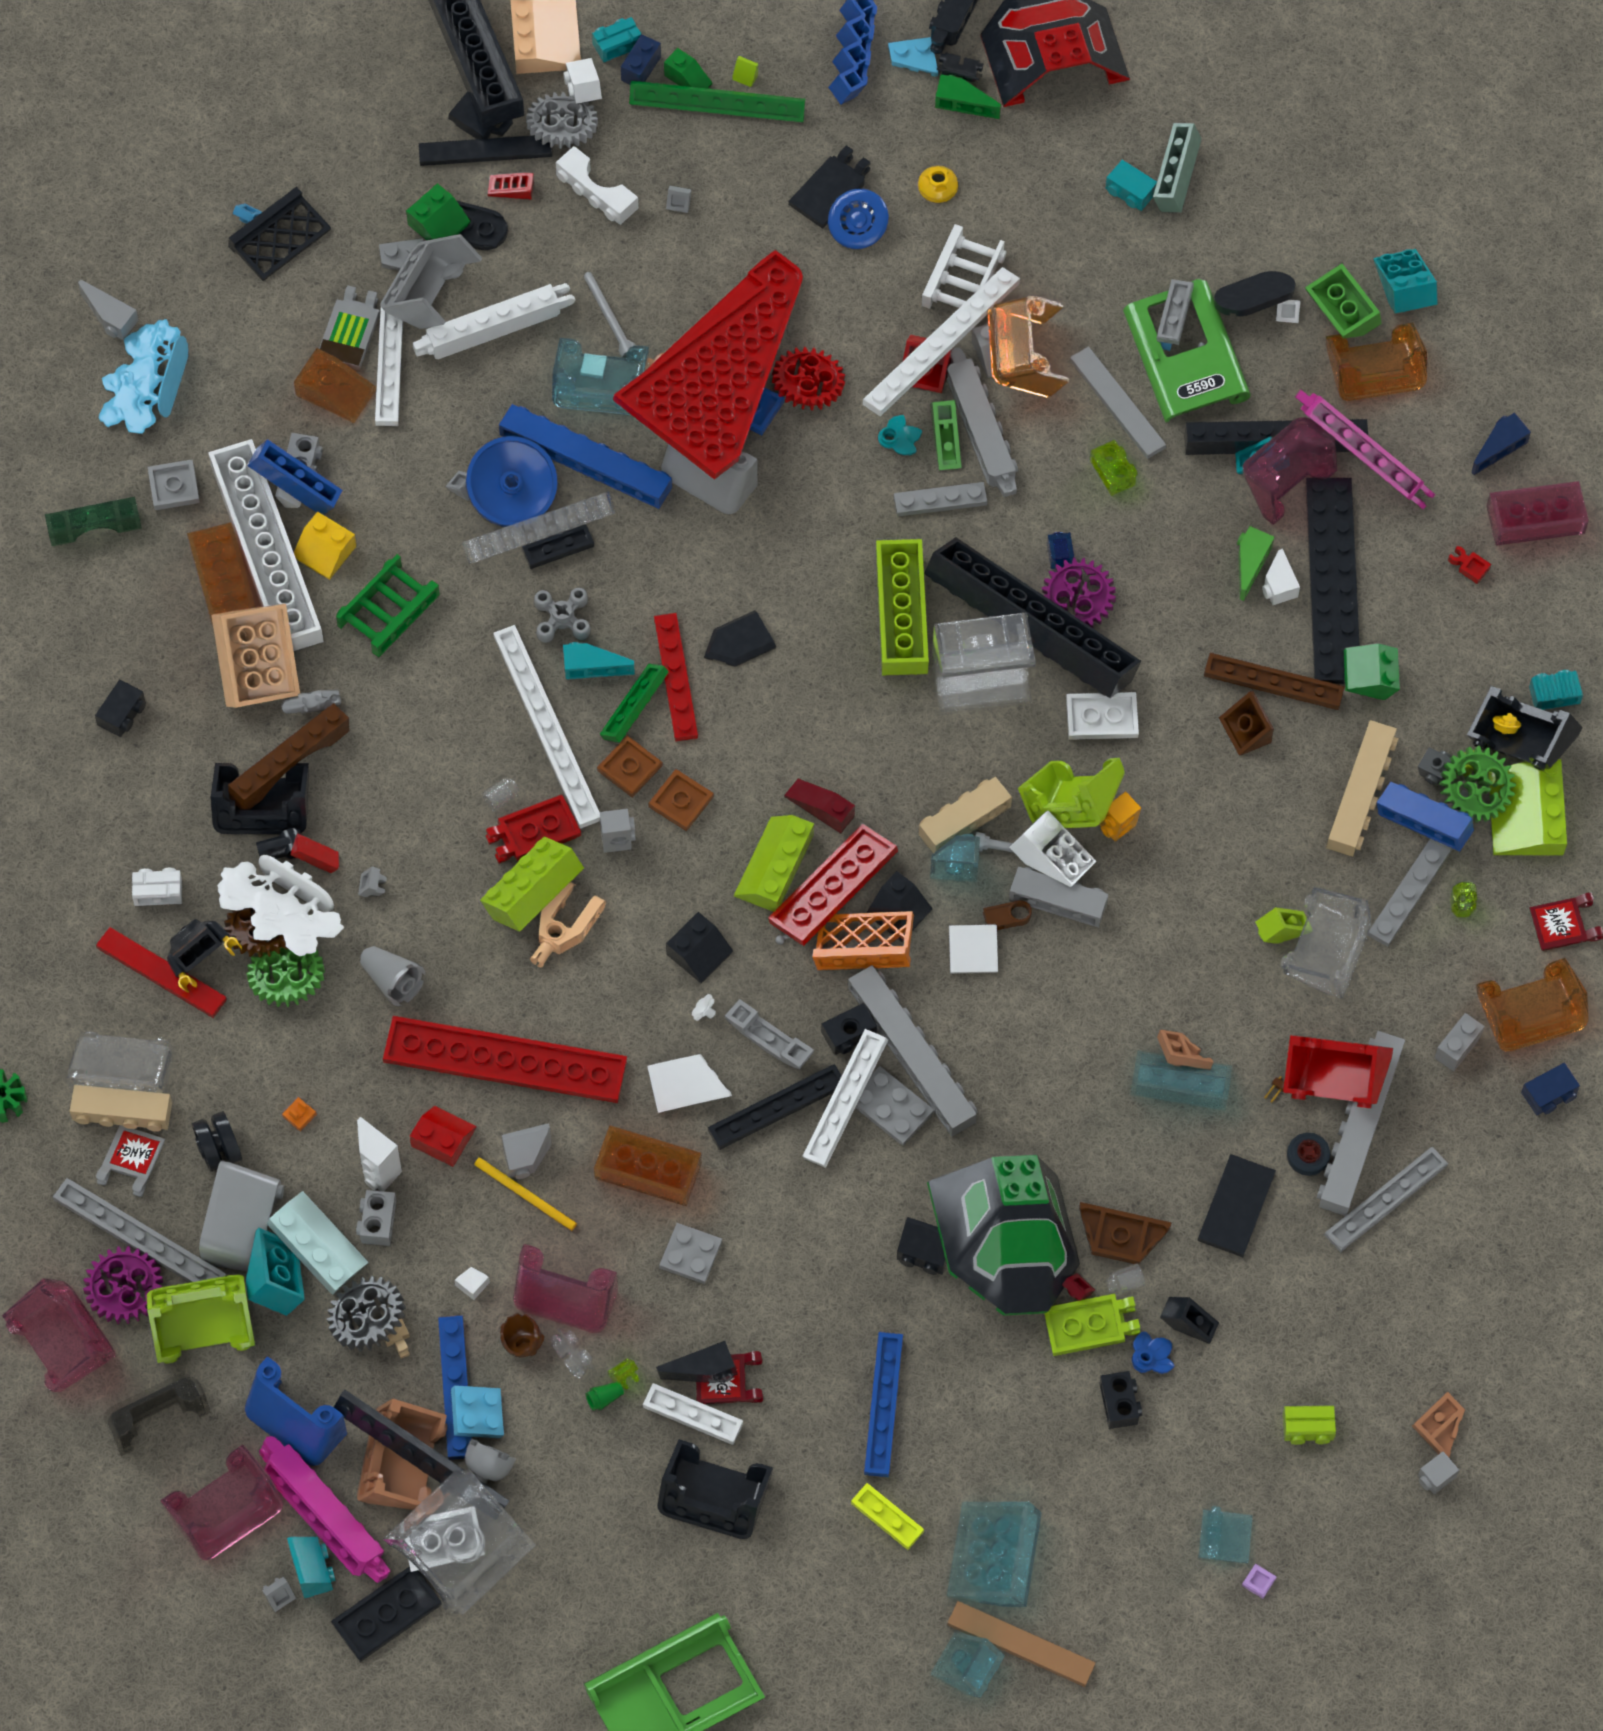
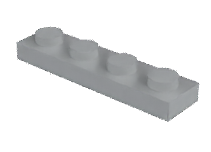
[894,482,987,517]

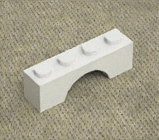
[556,146,639,225]

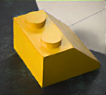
[294,511,356,580]

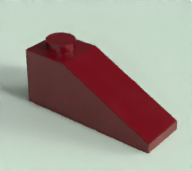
[784,778,855,834]

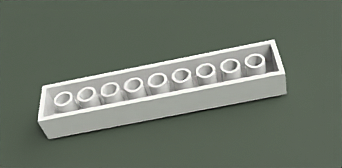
[208,439,324,651]

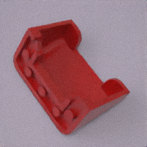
[1283,1035,1393,1109]

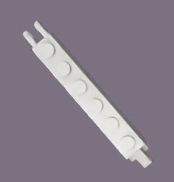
[413,283,575,359]

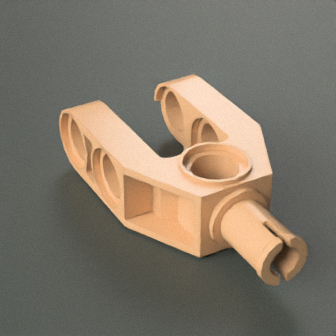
[530,882,606,967]

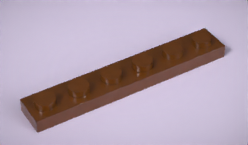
[1204,653,1345,710]

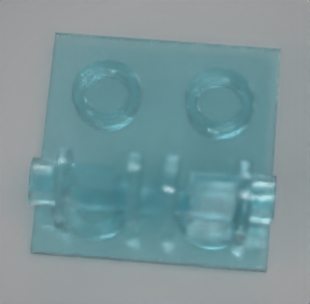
[1198,1506,1253,1564]

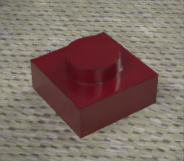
[1062,1273,1095,1301]

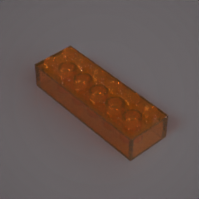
[187,522,256,635]

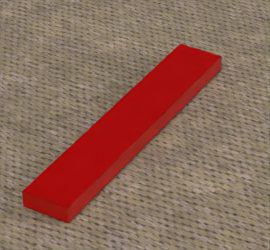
[96,927,227,1018]

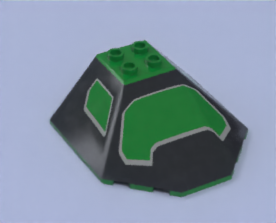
[927,1155,1080,1316]

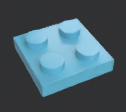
[451,1386,504,1438]

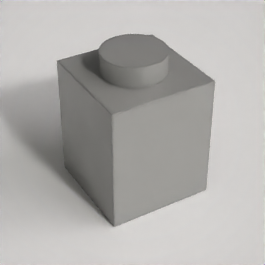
[1418,1452,1459,1494]

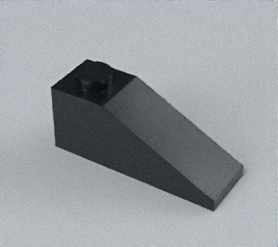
[656,1341,738,1383]

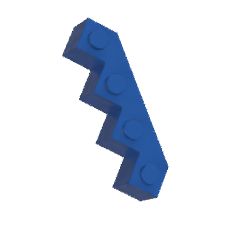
[828,0,877,105]

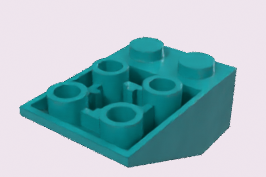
[1373,249,1438,314]

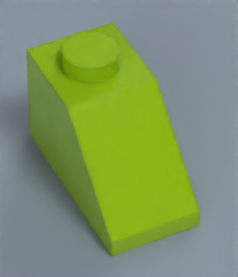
[1255,907,1312,944]

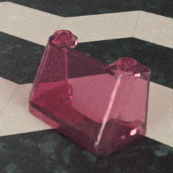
[1243,417,1337,525]
[513,1244,618,1333]
[2,1278,116,1393]
[160,1444,283,1560]

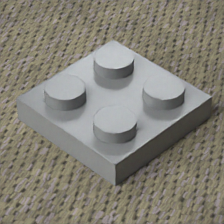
[148,459,200,510]
[659,1223,722,1284]

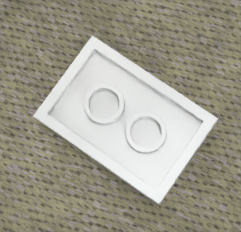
[1066,692,1139,740]

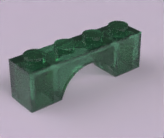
[45,496,142,546]

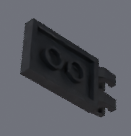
[788,145,871,229]

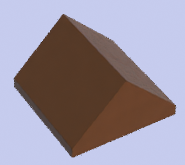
[1219,691,1274,756]

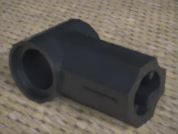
[256,828,301,859]

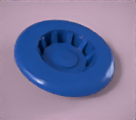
[828,189,889,249]

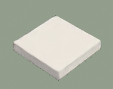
[949,925,998,974]

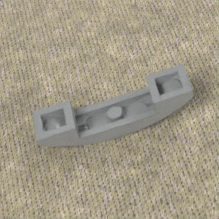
[725,999,814,1069]

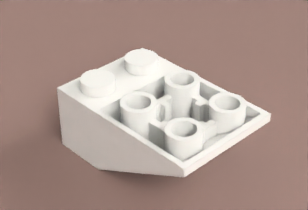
[1009,810,1096,887]

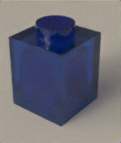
[1047,532,1074,569]

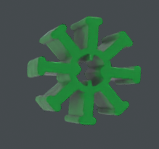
[0,1069,28,1123]

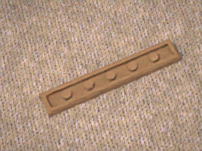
[947,1601,1096,1687]

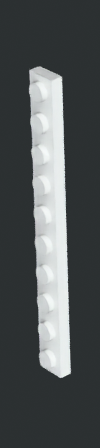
[863,267,1020,416]
[493,625,600,829]

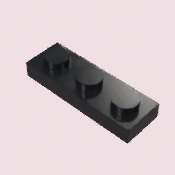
[522,524,594,569]

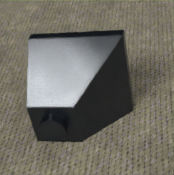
[866,871,932,942]

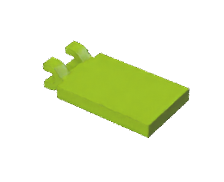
[1044,1294,1141,1356]

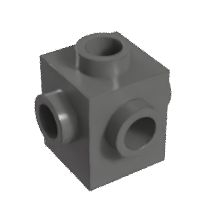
[1418,747,1456,787]

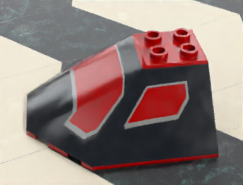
[980,0,1130,107]

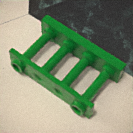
[336,554,440,658]

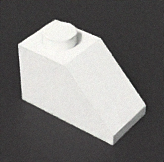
[1262,549,1300,605]

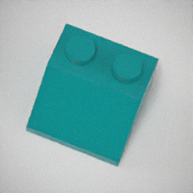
[287,1537,336,1599]

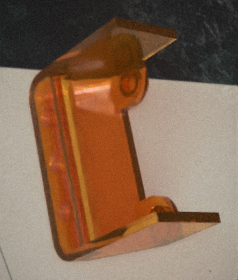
[988,296,1069,397]

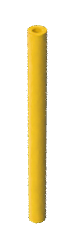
[474,1157,577,1231]

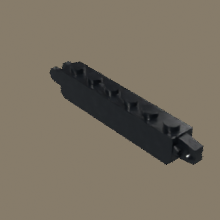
[929,0,978,54]

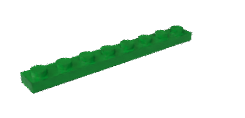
[629,81,806,122]

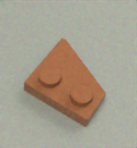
[1157,1030,1213,1070]
[1412,1392,1465,1457]

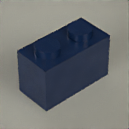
[621,34,661,85]
[1521,1062,1580,1116]

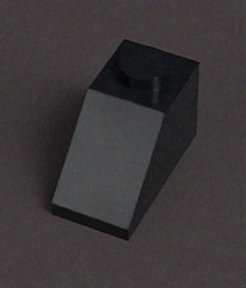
[1160,1297,1219,1344]

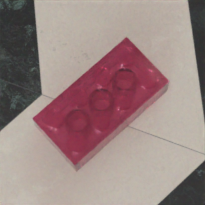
[1486,481,1589,546]

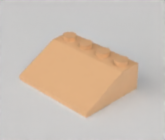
[510,0,581,74]
[211,604,300,708]

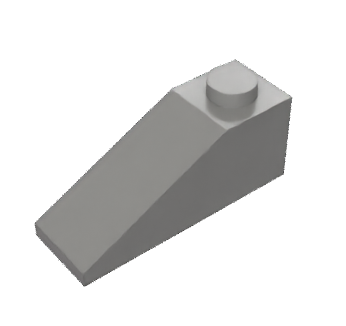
[78,280,139,340]

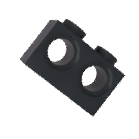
[1099,1371,1142,1429]

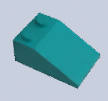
[246,1228,305,1316]

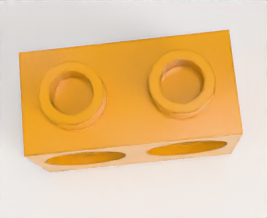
[1100,791,1141,842]

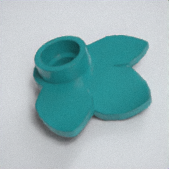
[878,415,922,455]

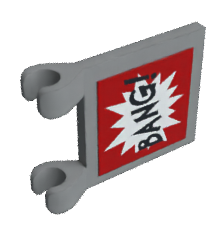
[96,1125,165,1197]

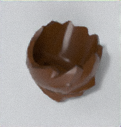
[500,1313,545,1358]

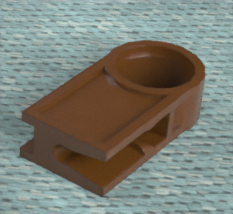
[983,900,1032,930]

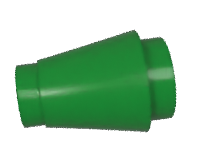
[585,1381,624,1411]

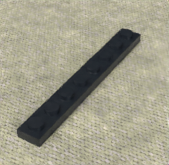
[334,1390,509,1521]

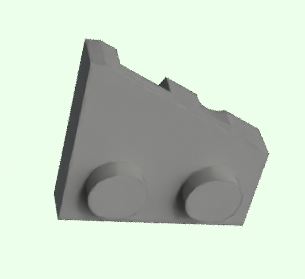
[379,238,423,271]

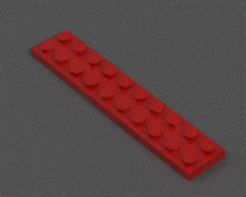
[383,1016,627,1103]

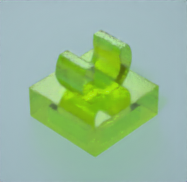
[607,1358,639,1390]

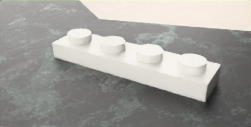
[643,1383,743,1445]

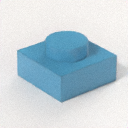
[233,204,262,224]

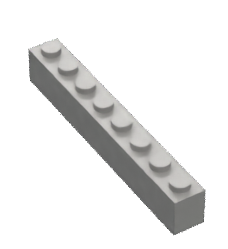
[848,965,978,1137]
[1317,1031,1405,1216]

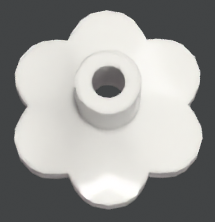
[692,994,716,1021]

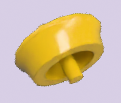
[1493,713,1521,734]

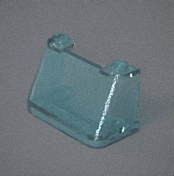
[552,338,649,415]

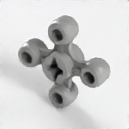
[534,588,591,643]

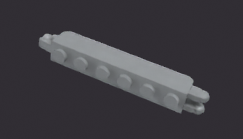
[947,348,1018,497]

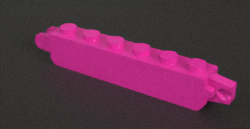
[1295,390,1435,509]
[259,1436,390,1583]

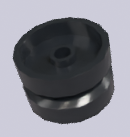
[191,1111,242,1172]

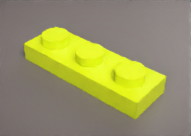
[851,1483,924,1550]

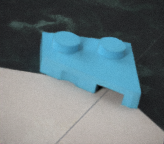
[888,37,938,77]

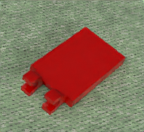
[485,794,582,864]

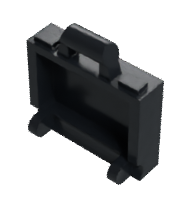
[448,92,513,139]

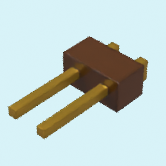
[1264,1076,1284,1103]

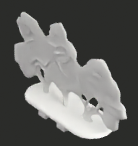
[217,855,344,956]

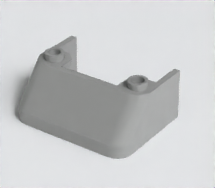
[380,234,482,329]

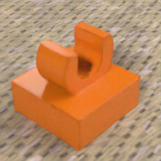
[282,1097,317,1131]

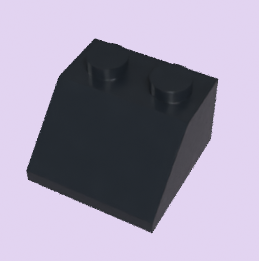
[666,912,733,983]
[897,1217,947,1275]

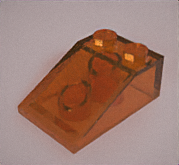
[294,348,377,423]

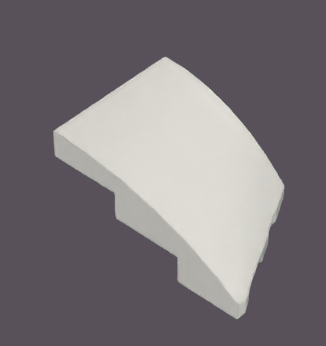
[647,1054,732,1113]

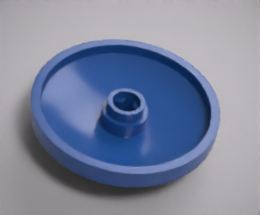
[466,436,557,528]

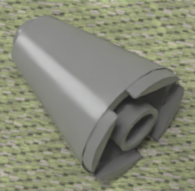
[360,946,425,1006]

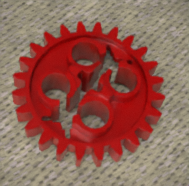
[772,347,845,411]

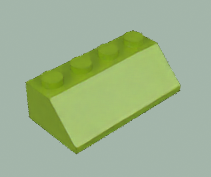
[734,815,814,912]

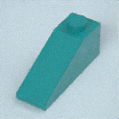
[563,642,635,679]

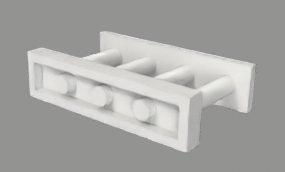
[922,224,1007,309]

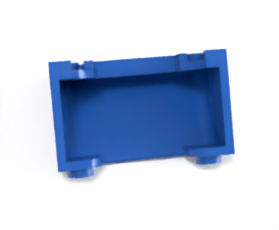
[245,1356,347,1466]

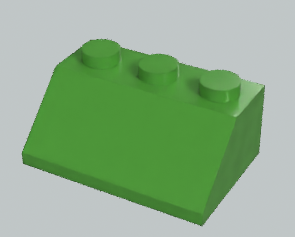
[1305,264,1382,339]

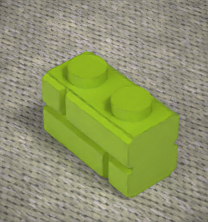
[1283,1406,1336,1445]

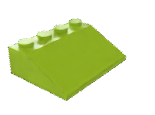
[1488,759,1567,855]

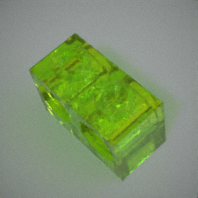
[1090,440,1138,496]

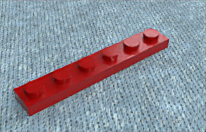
[654,613,698,742]

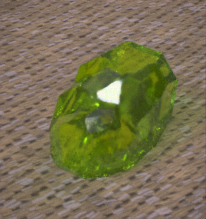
[1450,882,1477,917]

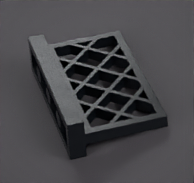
[228,186,331,281]

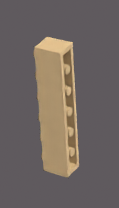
[1326,720,1399,857]

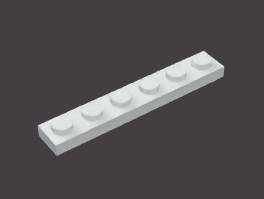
[375,307,403,426]
[803,1029,888,1168]

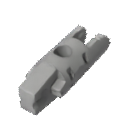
[281,690,341,714]

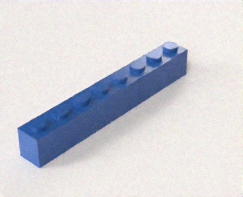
[499,404,672,509]

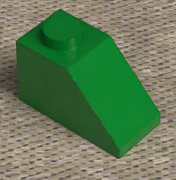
[664,47,712,89]

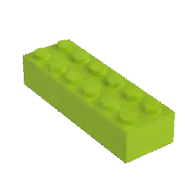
[876,539,929,676]

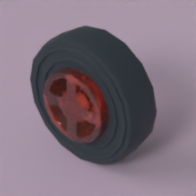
[1287,1132,1330,1176]

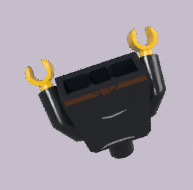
[167,919,242,993]

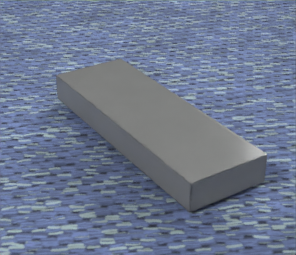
[1156,279,1194,345]

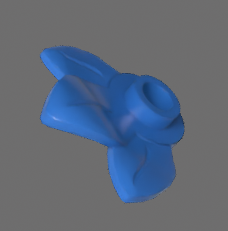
[1132,1332,1175,1374]

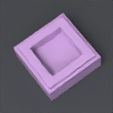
[1242,1564,1277,1599]

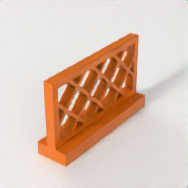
[812,911,914,970]

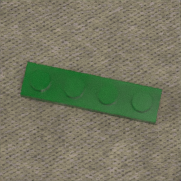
[600,663,669,743]

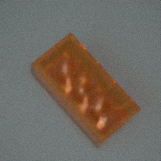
[594,1125,702,1207]

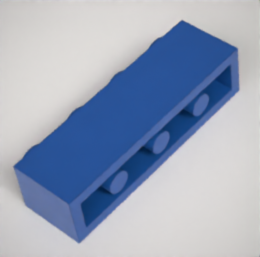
[247,439,343,515]
[1377,782,1474,852]

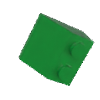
[406,183,470,241]
[1344,643,1400,700]

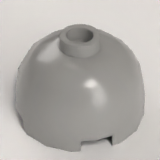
[465,1439,516,1484]

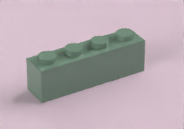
[1153,123,1202,212]

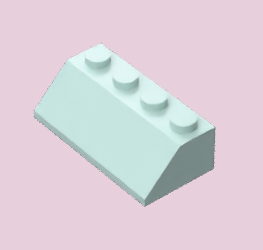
[267,1191,369,1295]

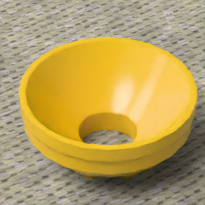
[918,166,958,203]

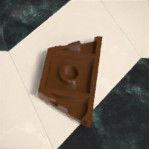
[1079,1202,1172,1265]

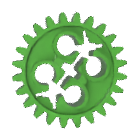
[1439,746,1516,823]
[247,947,325,1007]

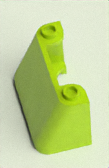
[1018,758,1125,828]
[147,1275,255,1364]

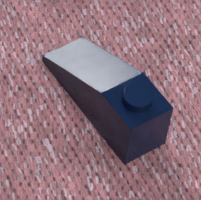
[1471,412,1531,475]

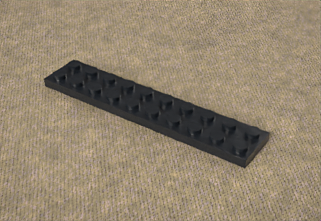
[1305,478,1360,684]

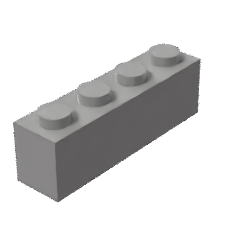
[1009,866,1108,928]

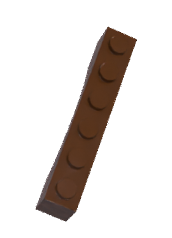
[228,703,349,810]

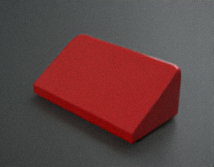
[291,834,339,873]

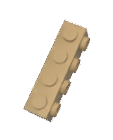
[919,776,1012,856]
[70,1085,172,1131]

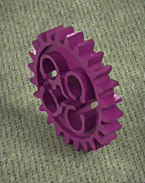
[1042,558,1116,628]
[83,1246,163,1324]

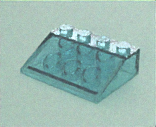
[947,1502,1042,1607]

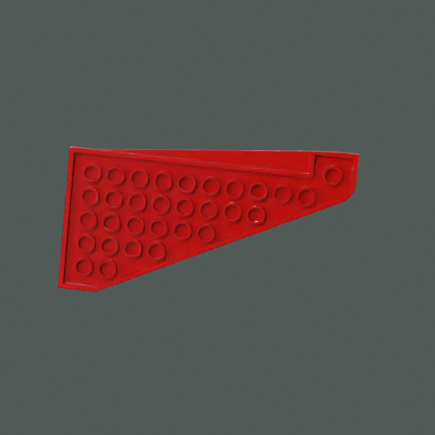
[613,250,803,480]

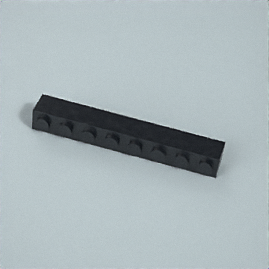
[1184,419,1369,455]

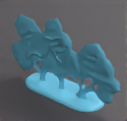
[99,319,188,434]

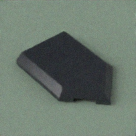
[704,610,776,667]

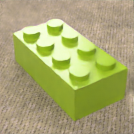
[480,837,584,932]

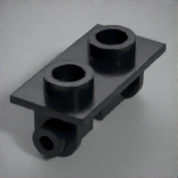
[936,52,984,82]

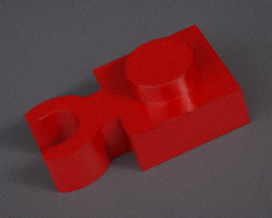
[1448,546,1491,584]

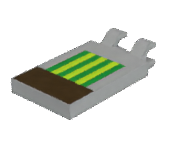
[316,285,380,370]

